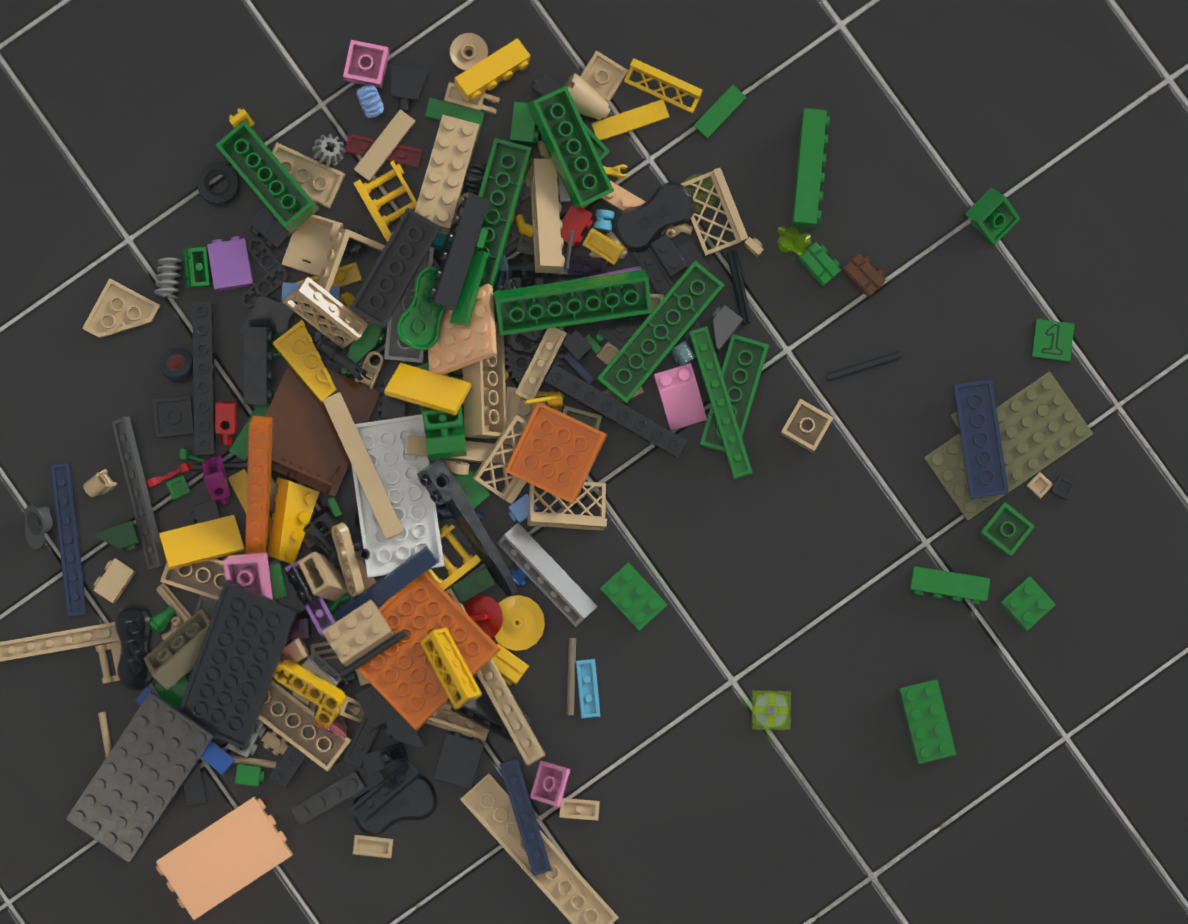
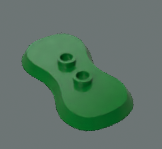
[397,266,446,350]

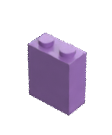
[207,236,254,292]

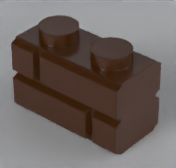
[842,253,886,298]

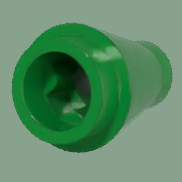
[147,606,176,634]

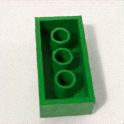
[898,679,956,764]

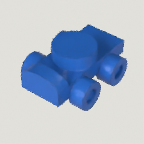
[510,565,530,587]

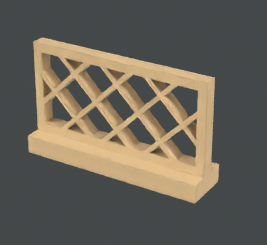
[681,168,748,256]
[283,277,368,349]
[473,414,528,504]
[527,482,607,531]

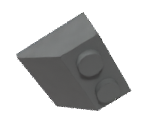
[712,305,743,353]

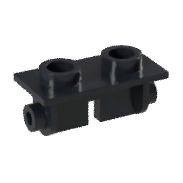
[287,565,319,606]

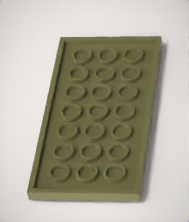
[924,371,1093,521]

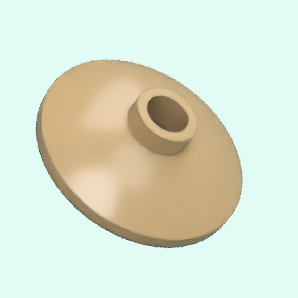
[450,33,488,71]

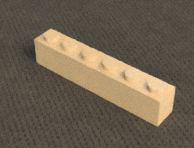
[529,158,565,274]

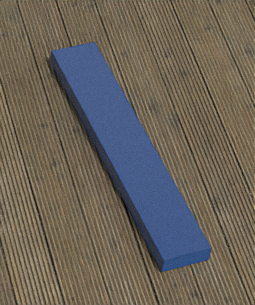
[135,686,235,775]

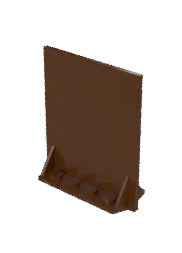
[247,364,380,497]

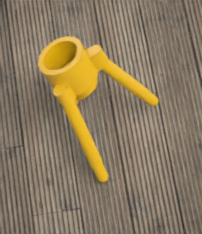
[515,391,563,411]

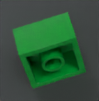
[510,102,539,149]
[978,502,1035,557]
[999,576,1056,631]

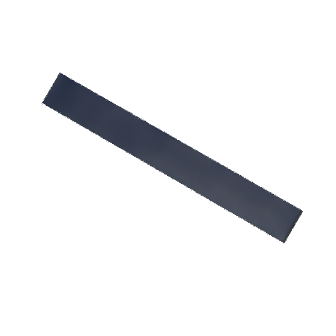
[50,463,88,617]

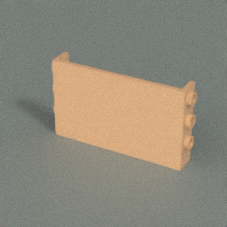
[156,797,293,920]

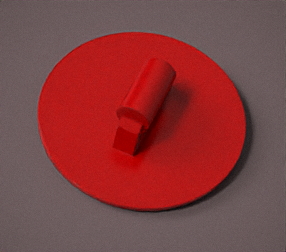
[463,595,503,639]

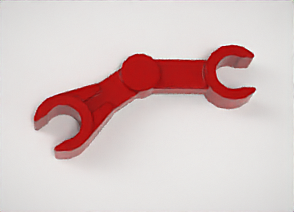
[146,462,193,489]

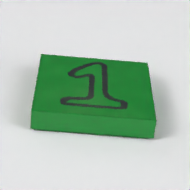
[1031,319,1075,362]

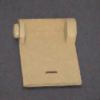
[282,214,343,277]

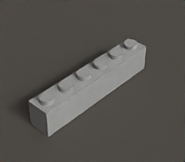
[496,523,598,627]

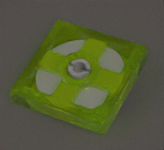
[751,691,791,730]

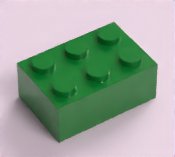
[600,562,667,631]

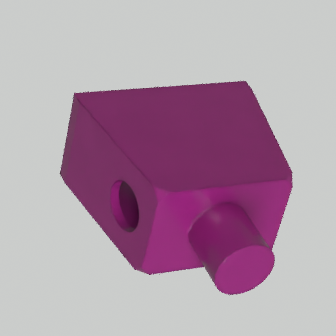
[202,455,231,505]

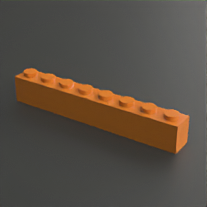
[245,416,273,557]

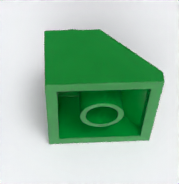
[965,187,1021,246]

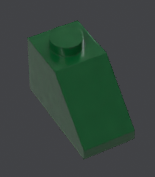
[95,521,141,552]

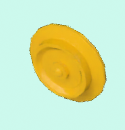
[495,595,545,651]

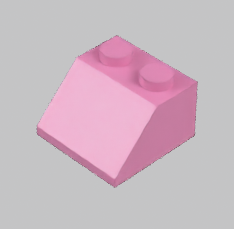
[530,761,570,807]

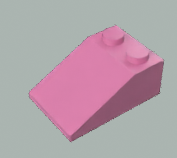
[654,363,707,431]

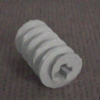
[154,257,182,299]

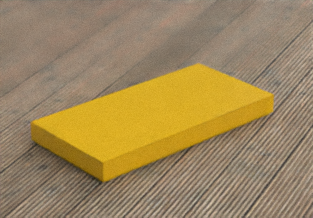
[384,363,471,415]
[159,515,244,570]

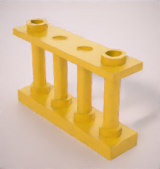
[354,161,417,242]
[426,524,482,591]

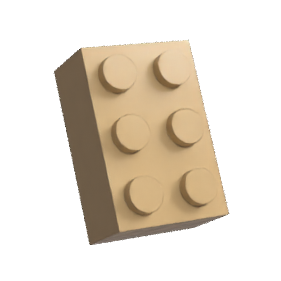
[322,600,395,667]

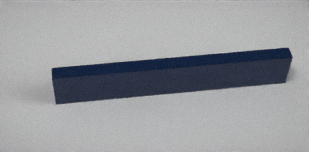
[335,546,439,620]
[499,759,552,876]

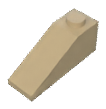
[281,639,311,664]

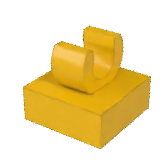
[229,109,255,128]

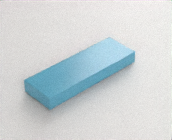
[576,659,601,719]

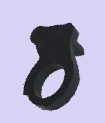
[240,295,326,344]

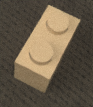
[93,558,136,604]

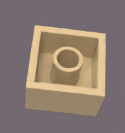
[780,399,833,453]

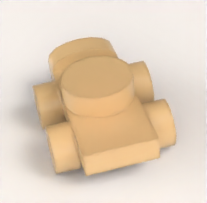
[261,730,289,756]

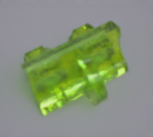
[777,226,811,255]

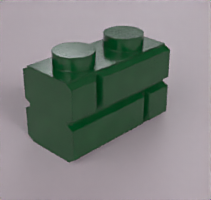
[452,567,496,603]

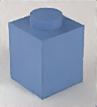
[508,494,539,523]

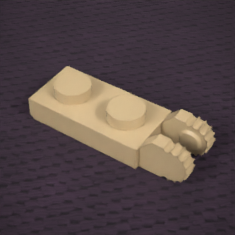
[444,82,500,114]

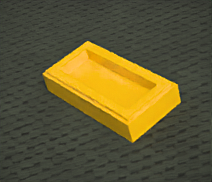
[582,228,624,265]

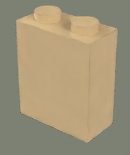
[298,552,348,601]

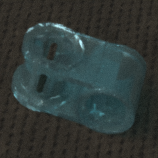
[670,340,696,366]

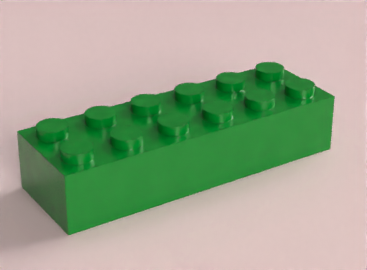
[527,86,614,208]
[792,108,830,229]
[216,120,320,233]
[699,334,769,454]

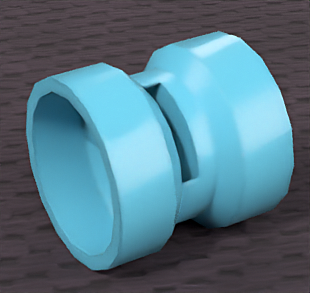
[593,209,615,232]

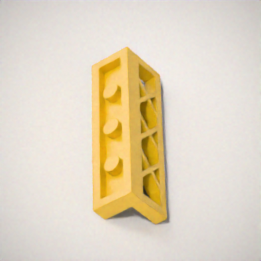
[624,58,703,114]
[420,628,482,709]

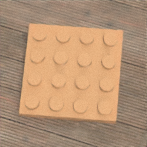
[428,284,497,375]

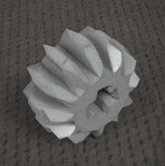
[312,133,345,167]

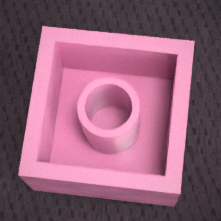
[343,40,390,89]

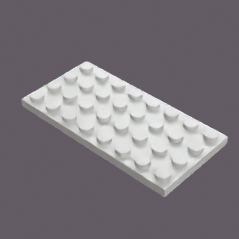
[352,414,445,578]

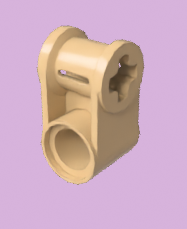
[355,351,385,389]
[83,469,117,497]

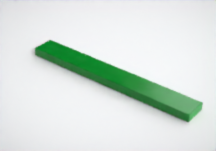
[689,326,753,479]

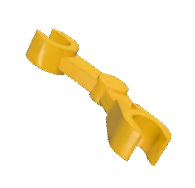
[603,165,628,179]

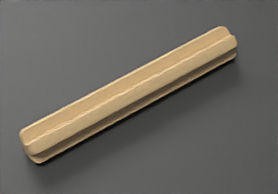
[156,583,192,623]

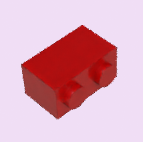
[560,204,594,249]

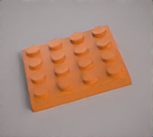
[505,402,607,504]

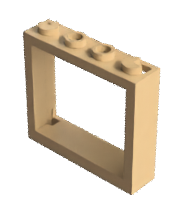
[318,228,385,326]

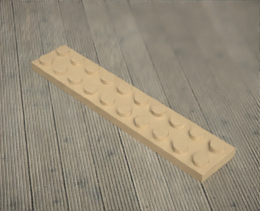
[460,773,619,924]

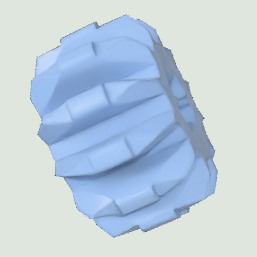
[357,84,384,118]

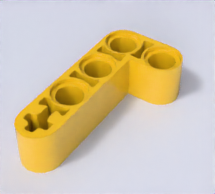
[274,659,346,727]

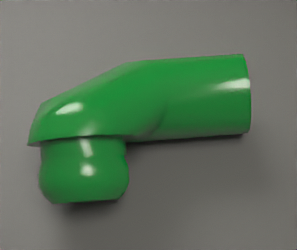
[327,592,350,616]

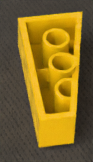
[267,477,319,564]

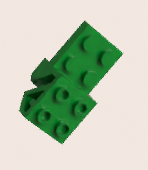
[422,377,467,460]

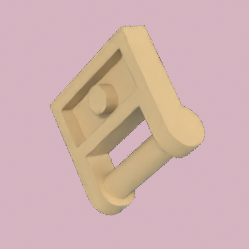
[95,641,121,684]

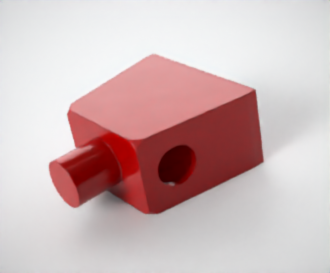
[215,401,239,445]

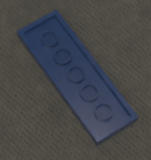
[953,379,1009,499]

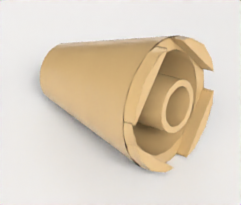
[565,73,611,120]

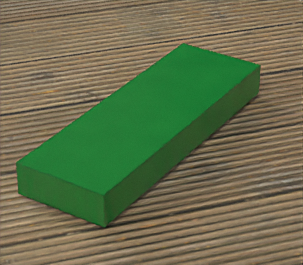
[694,85,747,139]
[425,98,485,131]

